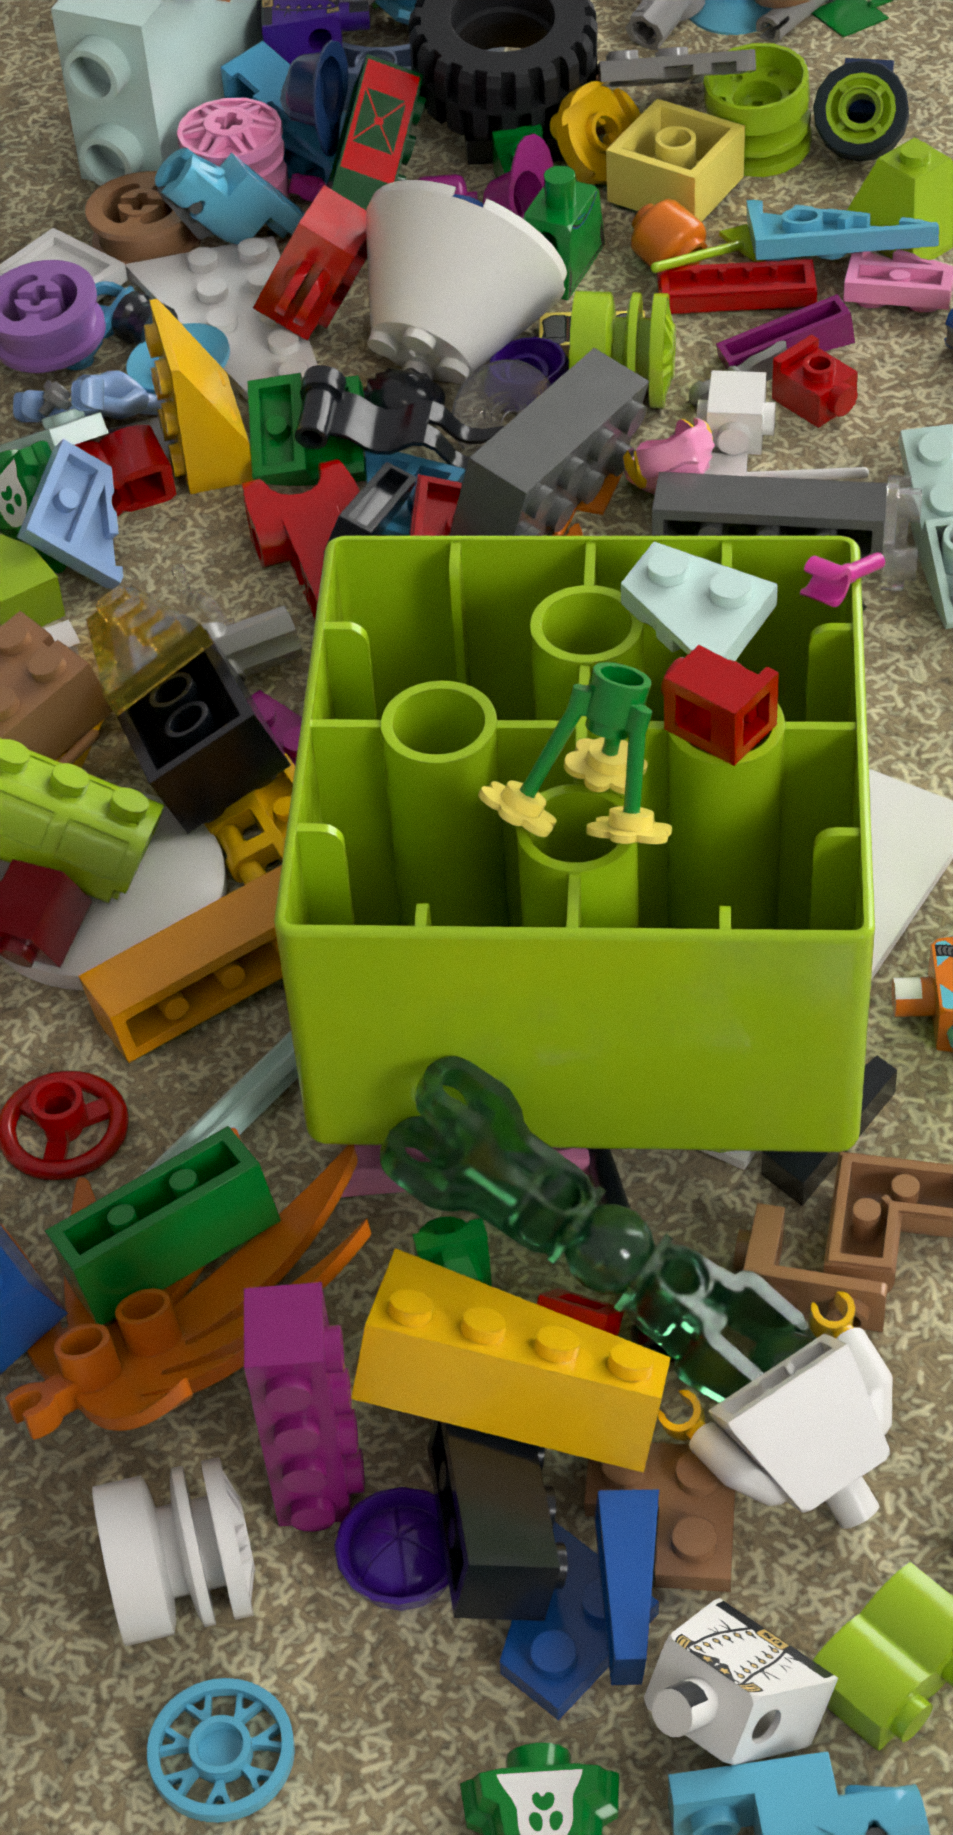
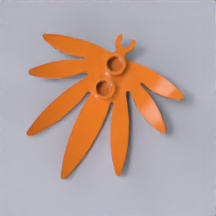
[0,1127,372,1440]

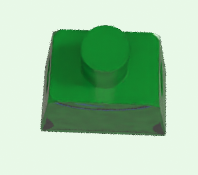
[523,166,605,300]

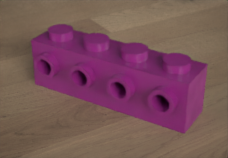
[244,1282,365,1532]

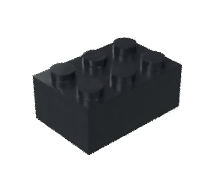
[107,629,291,834]

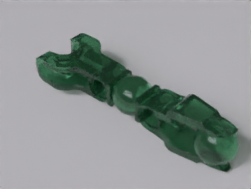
[379,1056,817,1403]

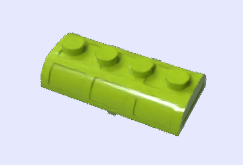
[0,738,165,904]

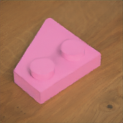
[843,249,953,312]

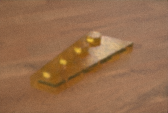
[86,585,214,716]

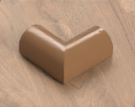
[823,1152,953,1293]

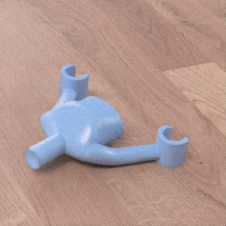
[13,370,166,422]

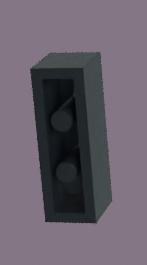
[427,1420,568,1621]

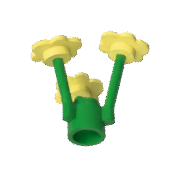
[478,662,672,844]

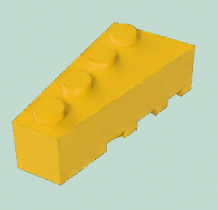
[351,1248,670,1473]

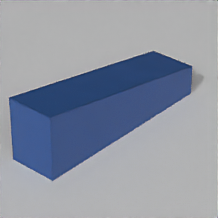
[594,1489,659,1685]

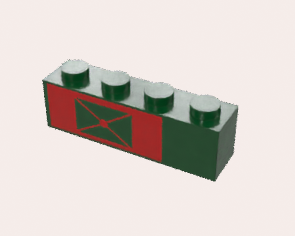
[327,54,426,259]

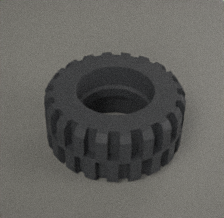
[409,0,598,142]

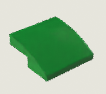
[247,373,367,486]

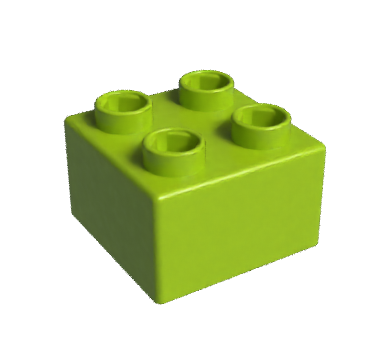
[274,536,875,1153]

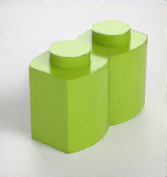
[813,1562,953,1751]

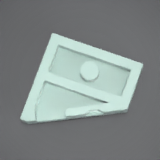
[621,542,778,661]

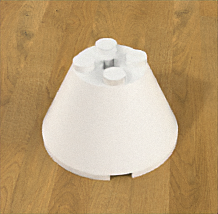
[366,180,567,384]

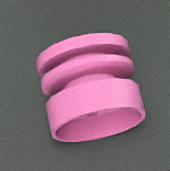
[177,98,289,198]

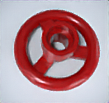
[0,1070,129,1180]

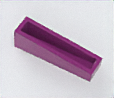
[716,294,855,369]

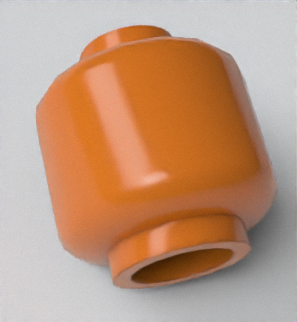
[631,199,707,267]

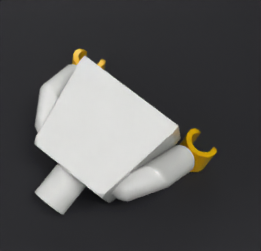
[658,1291,893,1529]

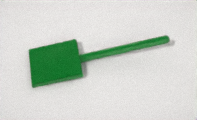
[811,0,894,38]

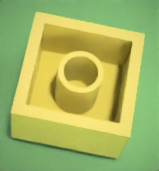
[606,99,745,222]

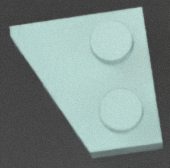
[0,409,108,453]

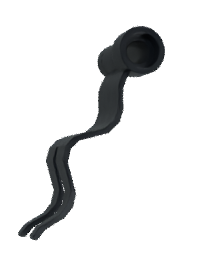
[295,365,504,469]

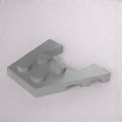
[596,47,756,87]

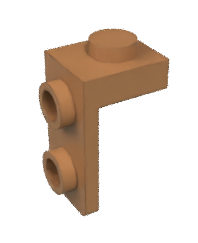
[733,1203,888,1332]

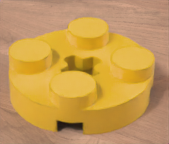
[550,81,641,185]

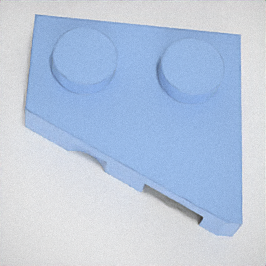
[17,439,123,589]

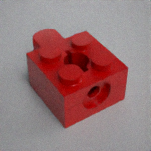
[253,185,368,341]

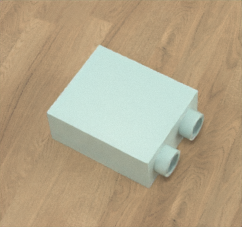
[51,0,263,186]

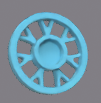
[147,1678,295,1823]

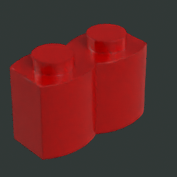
[75,425,177,516]

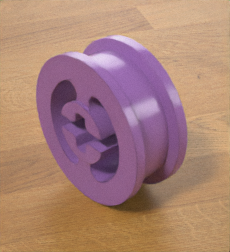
[0,260,106,373]

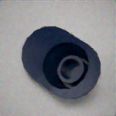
[280,40,349,157]

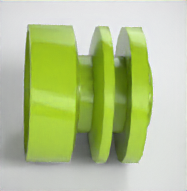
[703,43,812,177]
[569,291,676,409]

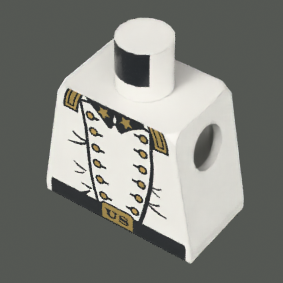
[644,1598,838,1765]

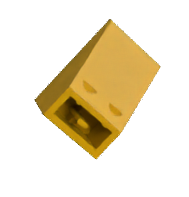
[143,299,253,495]

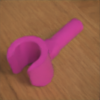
[800,552,885,607]

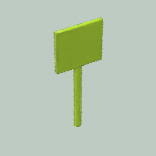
[650,224,766,273]

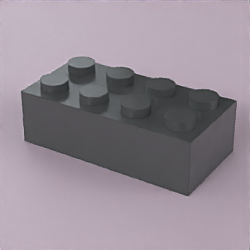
[449,348,649,536]

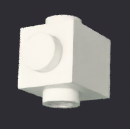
[697,370,776,455]

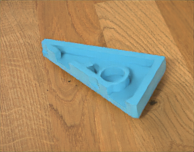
[746,200,939,261]

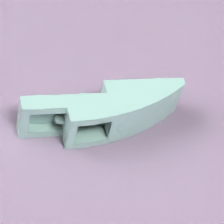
[898,424,953,629]

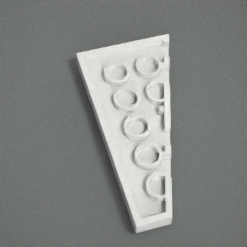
[125,236,318,401]

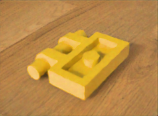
[204,753,295,885]

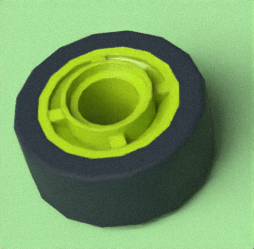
[813,60,910,162]

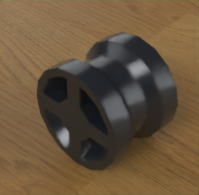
[112,291,178,346]

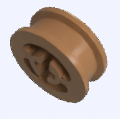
[85,171,202,264]

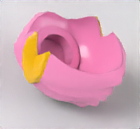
[623,418,715,495]

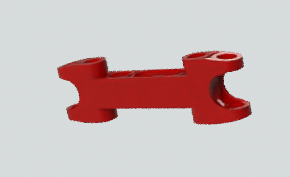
[242,459,360,620]

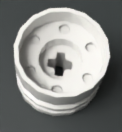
[92,1457,256,1646]

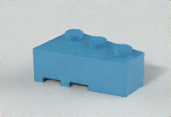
[220,41,346,186]

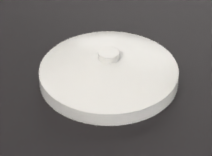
[0,793,228,990]

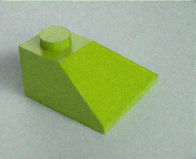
[846,137,953,260]

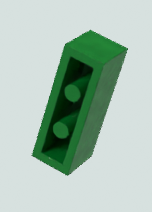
[45,1126,281,1325]

